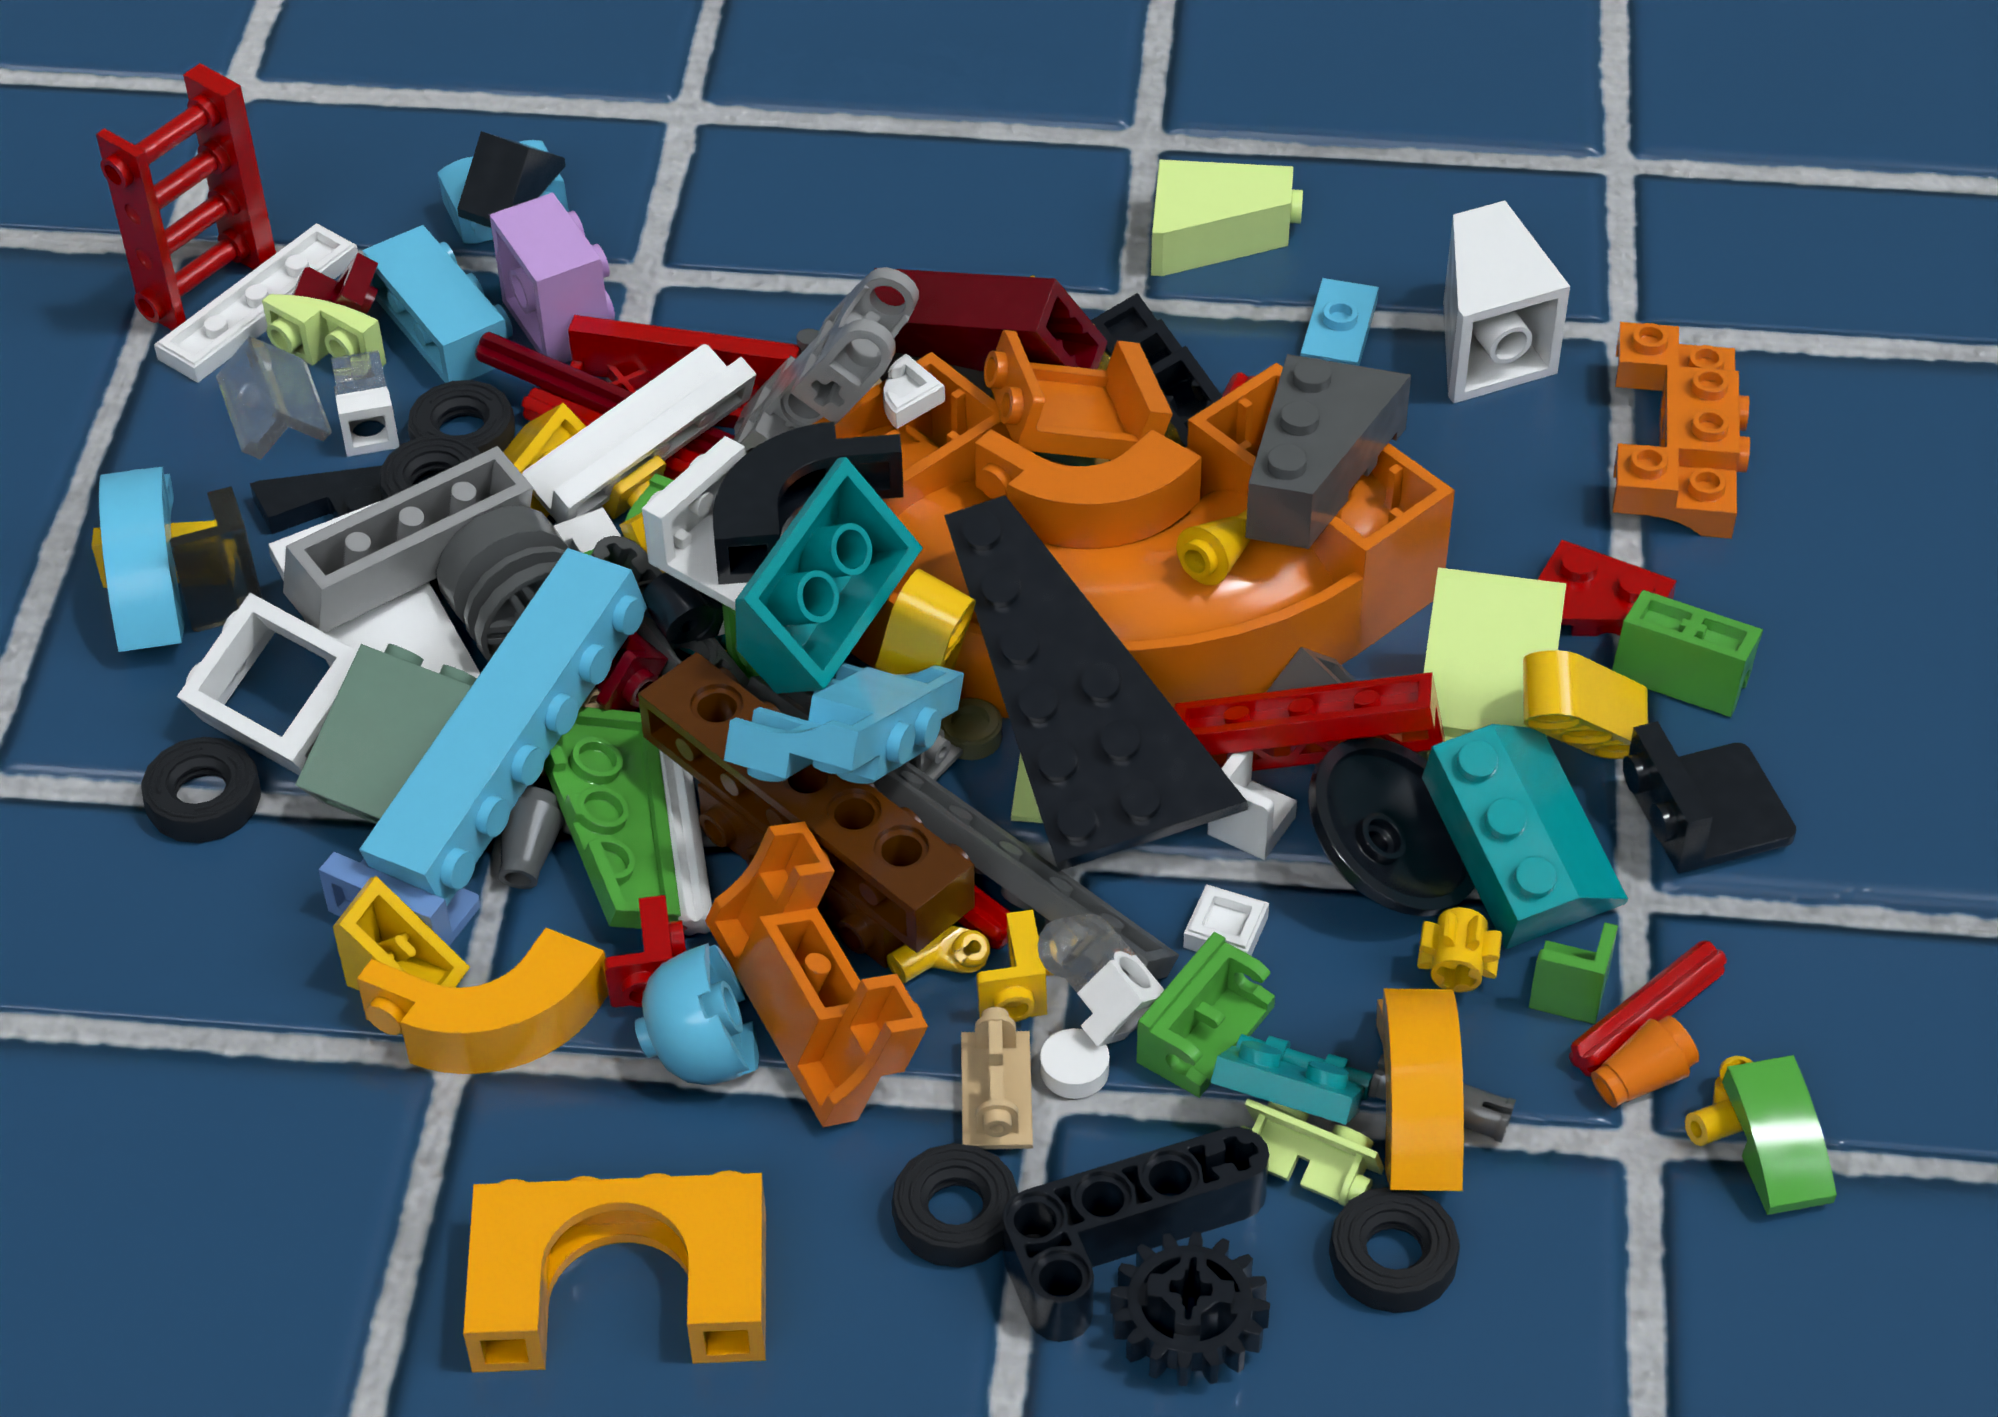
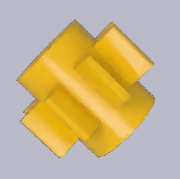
[1417,907,1502,992]

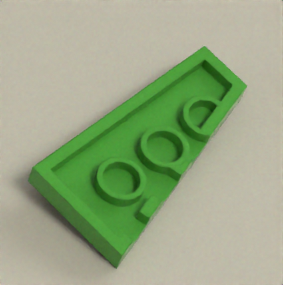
[544,707,681,929]

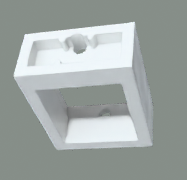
[177,593,357,775]

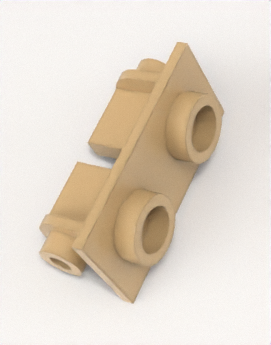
[961,1007,1033,1149]

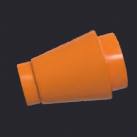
[1591,1016,1699,1108]

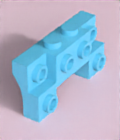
[724,663,964,784]

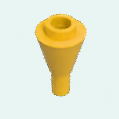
[1176,509,1251,585]

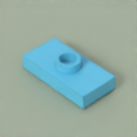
[1300,278,1379,366]

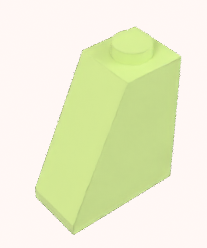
[1151,159,1303,276]

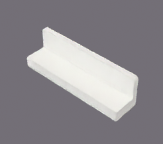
[522,344,757,524]

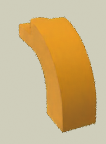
[357,927,609,1074]
[1376,988,1464,1191]

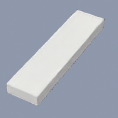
[154,223,358,383]

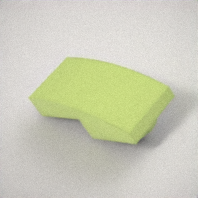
[262,294,386,376]

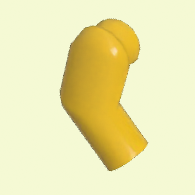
[1685,1056,1753,1146]

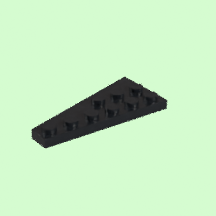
[944,495,1248,871]

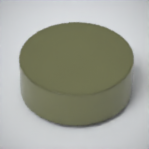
[940,698,1003,760]

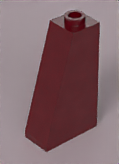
[874,268,1108,372]

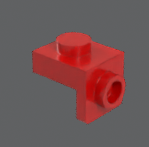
[604,895,686,1008]

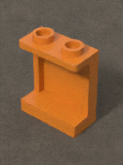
[984,330,1173,460]

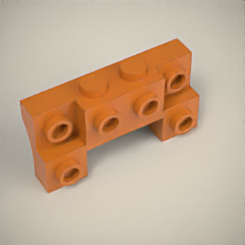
[1612,322,1750,539]
[705,821,928,1127]

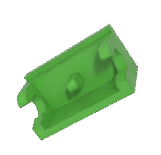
[1612,590,1763,717]
[1136,932,1275,1098]

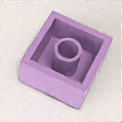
[490,192,615,363]

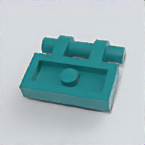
[1211,1034,1374,1125]

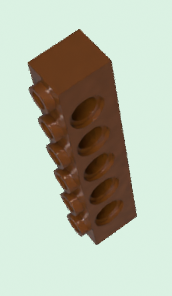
[638,652,975,953]

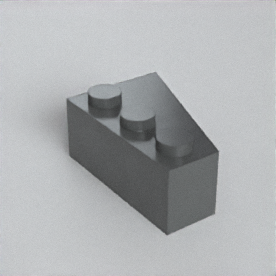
[1245,354,1411,549]

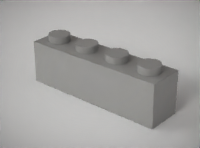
[283,446,533,633]

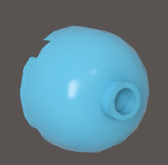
[635,943,759,1085]

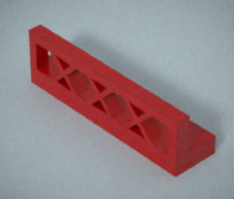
[568,315,801,428]
[1174,672,1445,771]

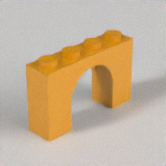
[463,1170,766,1373]

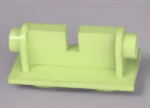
[1241,1098,1384,1206]

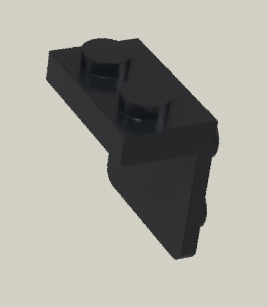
[1623,721,1796,874]

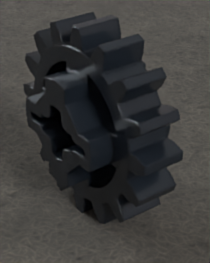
[1110,1231,1270,1386]

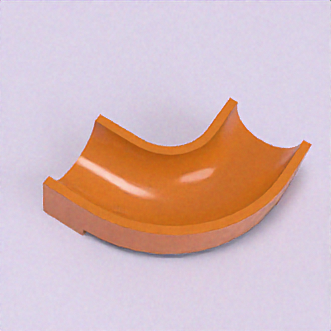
[813,352,1455,718]

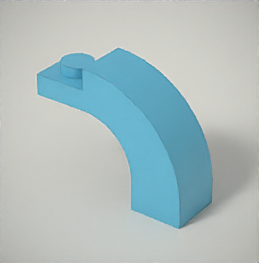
[99,467,185,652]

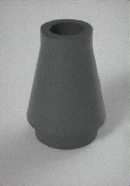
[498,786,565,889]

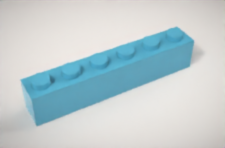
[359,548,647,906]

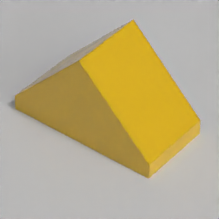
[333,876,470,991]

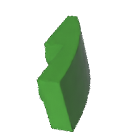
[1722,1055,1837,1215]

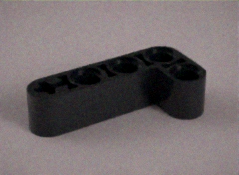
[1002,1127,1270,1342]

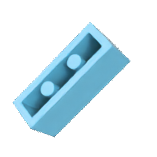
[362,225,513,383]

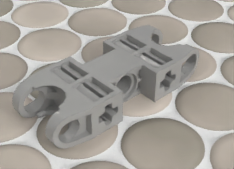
[733,267,919,454]

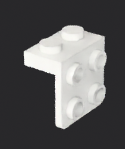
[642,436,748,610]

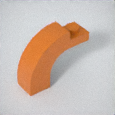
[975,429,1202,549]

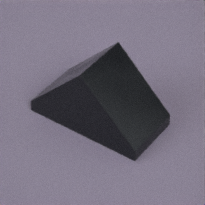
[457,131,565,228]

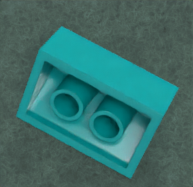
[735,457,923,694]
[1422,724,1628,949]

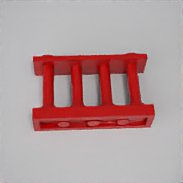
[96,63,276,331]

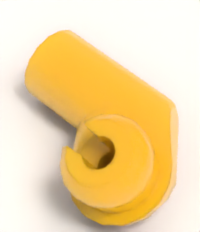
[887,926,990,983]

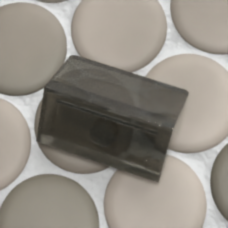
[169,486,262,632]

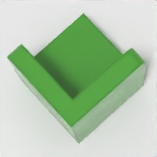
[1529,922,1618,1024]

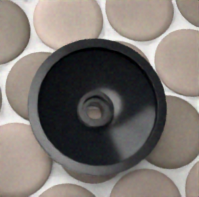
[1308,737,1475,916]

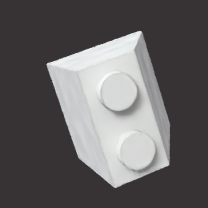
[1443,200,1570,404]

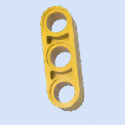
[874,568,976,675]
[1523,650,1648,759]

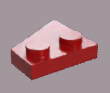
[1537,540,1677,636]

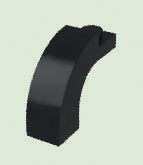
[713,421,904,585]

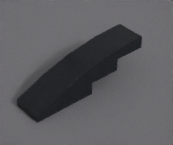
[1091,293,1223,447]

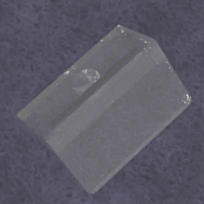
[216,336,332,459]

